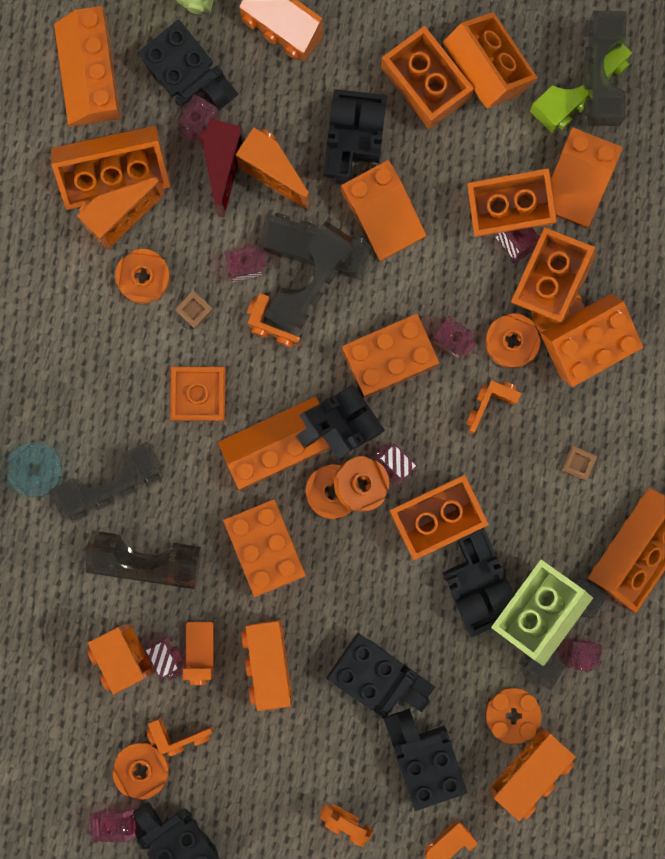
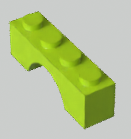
[530,30,632,133]

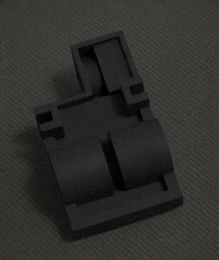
[137,19,239,111]
[323,89,387,184]
[296,384,385,460]
[442,528,515,638]
[326,632,435,719]
[383,708,468,811]
[125,802,219,859]

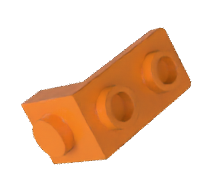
[247,293,301,348]
[466,380,522,434]
[183,622,214,685]
[146,717,214,757]

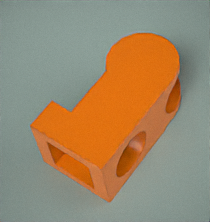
[425,818,478,859]

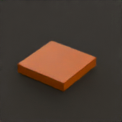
[170,367,226,421]

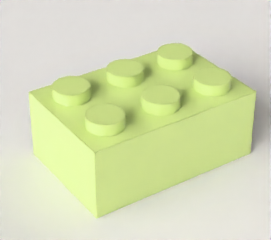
[491,560,593,666]

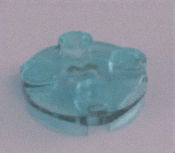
[7,443,64,497]

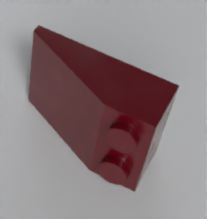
[200,119,245,217]

